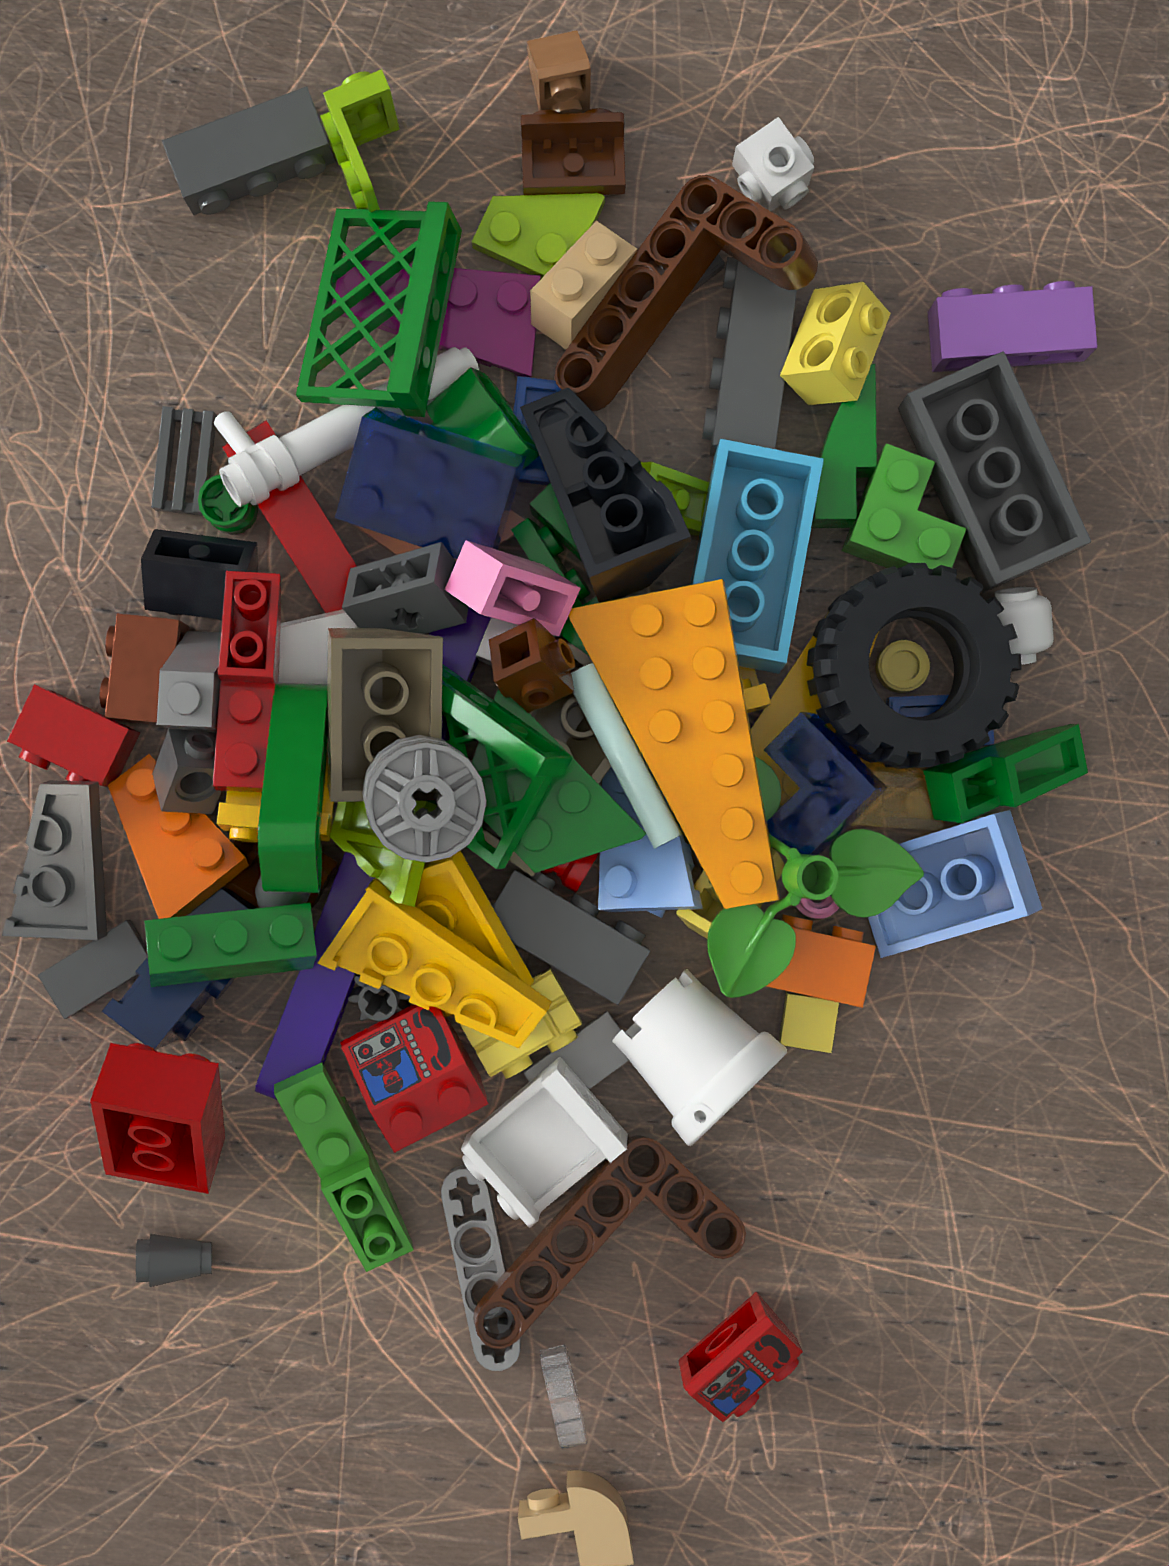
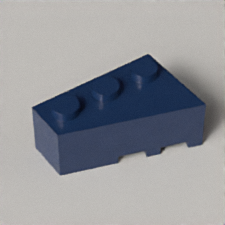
[102,886,257,1050]

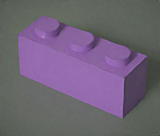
[928,281,1097,372]

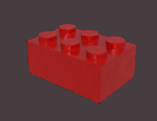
[90,1043,225,1194]

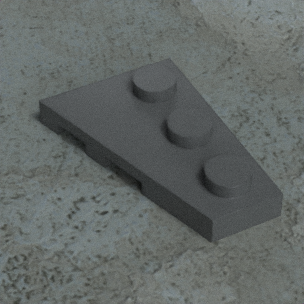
[2,780,107,940]

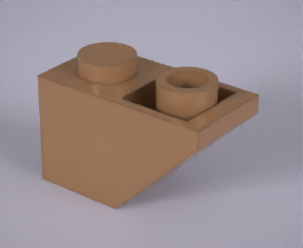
[527,30,591,114]

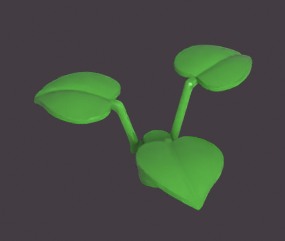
[707,757,924,998]

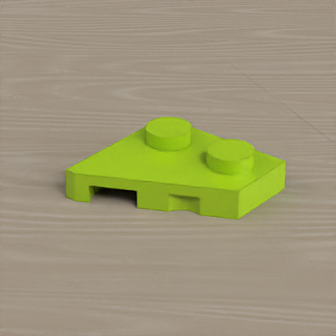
[471,193,605,279]
[330,801,437,907]

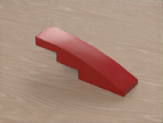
[222,420,357,613]

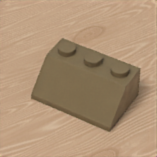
[327,628,443,802]

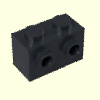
[141,529,258,621]

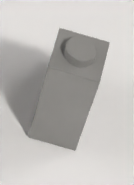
[157,631,221,732]

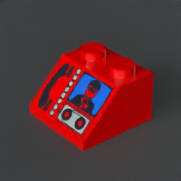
[340,1004,489,1153]
[678,1292,803,1422]

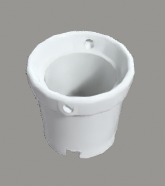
[612,969,787,1146]

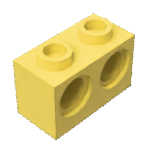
[780,282,891,405]

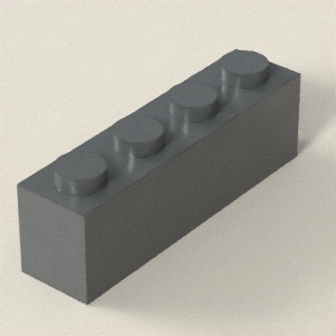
[702,251,797,456]

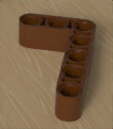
[554,175,818,411]
[473,1135,746,1349]

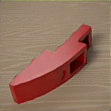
[213,571,281,793]

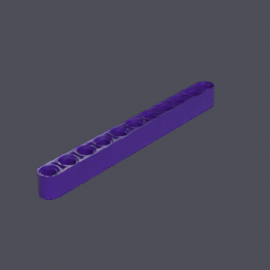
[255,607,491,1100]

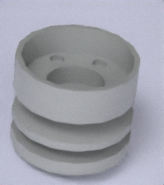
[362,735,487,862]

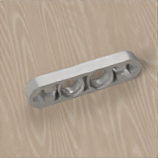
[441,1165,521,1371]

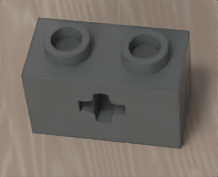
[342,542,469,634]

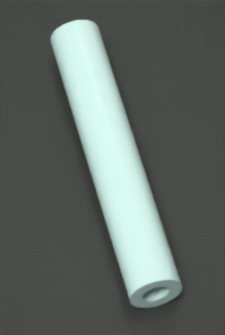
[571,663,682,849]

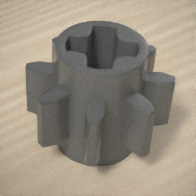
[348,974,411,1021]

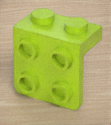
[320,69,400,213]

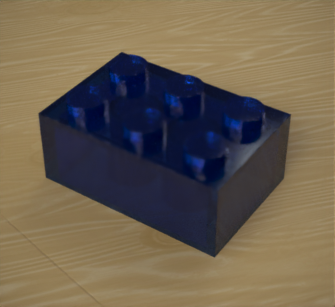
[335,407,526,559]

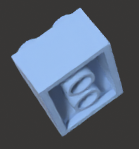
[868,810,1043,958]

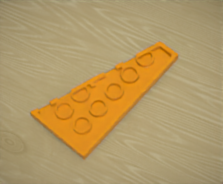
[568,579,780,909]

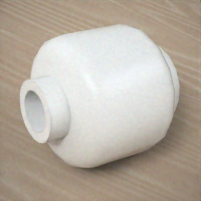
[995,587,1054,665]

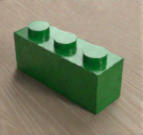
[144,903,317,987]

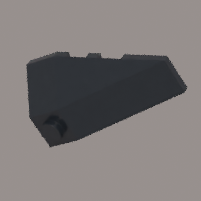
[520,387,692,603]

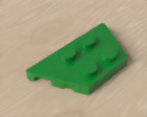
[472,689,646,873]

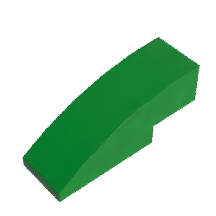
[811,364,877,528]
[923,724,1088,823]

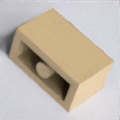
[530,220,637,349]

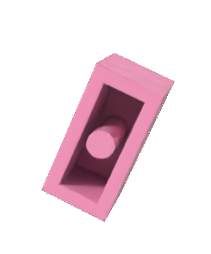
[444,540,581,636]

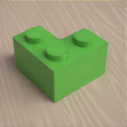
[841,443,966,569]

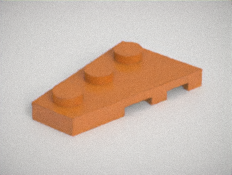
[108,754,249,919]

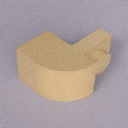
[518,1470,634,1566]

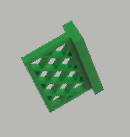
[296,201,462,417]
[427,665,573,869]

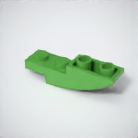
[274,1063,414,1272]

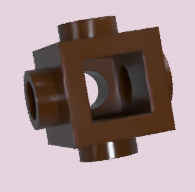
[489,618,575,713]

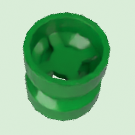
[197,475,258,535]

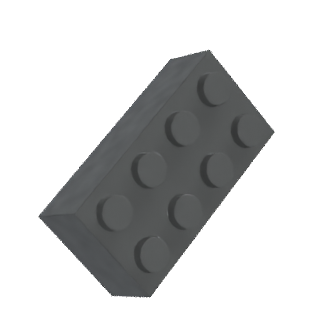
[898,351,1092,594]

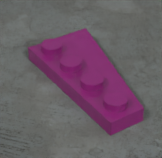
[332,260,541,378]

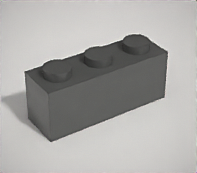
[161,86,335,215]
[493,870,650,1005]

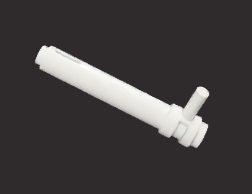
[214,347,479,507]

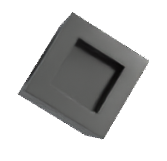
[152,729,221,814]

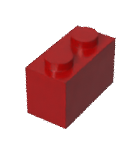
[7,684,140,787]

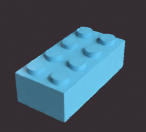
[690,439,824,674]

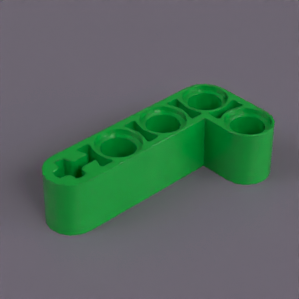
[258,683,327,893]

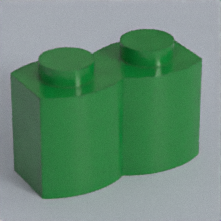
[426,367,539,492]

